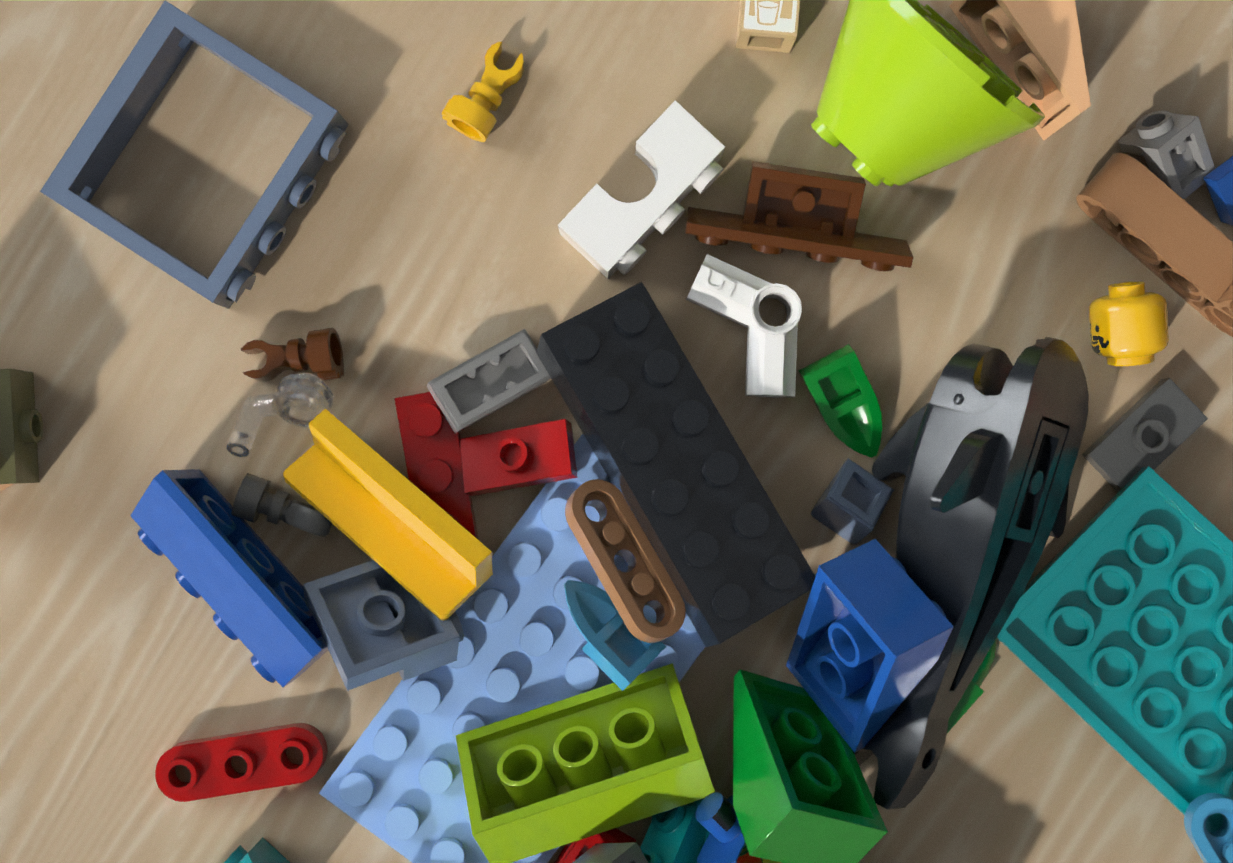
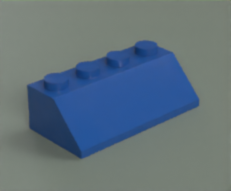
[130,469,328,688]

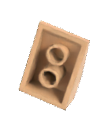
[950,0,1091,140]

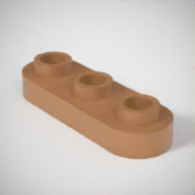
[565,479,685,643]

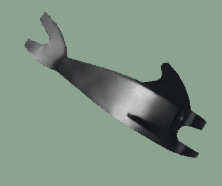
[852,337,1089,810]

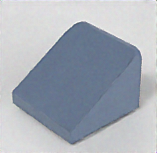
[811,458,894,544]

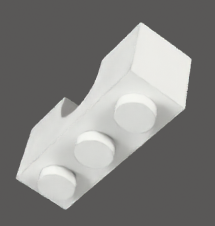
[558,100,725,279]

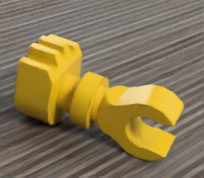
[441,42,524,142]

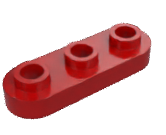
[155,723,328,802]

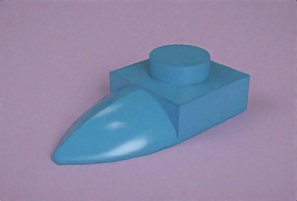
[564,580,666,691]

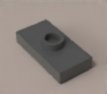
[1082,378,1208,492]

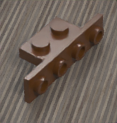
[685,161,914,271]

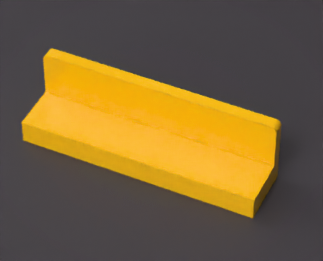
[283,408,493,621]

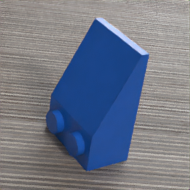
[786,539,954,753]

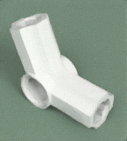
[686,254,802,398]

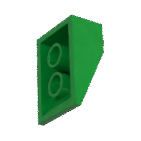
[733,669,888,863]

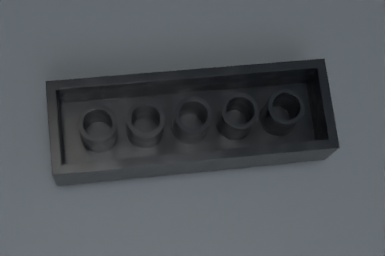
[536,282,815,647]

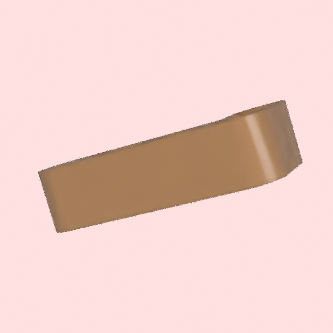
[1076,152,1233,337]

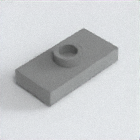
[427,329,551,434]

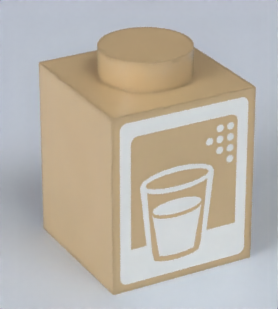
[735,0,800,53]

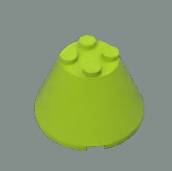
[811,0,1045,187]

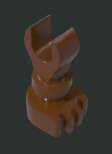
[241,327,344,382]

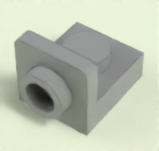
[1118,110,1215,199]

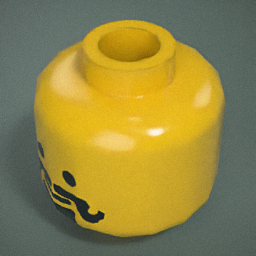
[1089,282,1169,366]

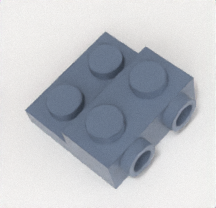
[303,560,464,691]

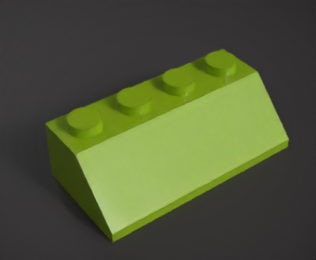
[455,663,715,863]

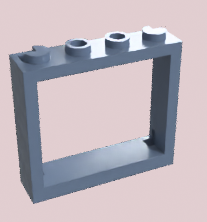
[40,0,349,309]

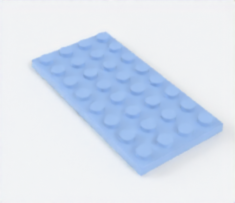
[319,434,706,863]

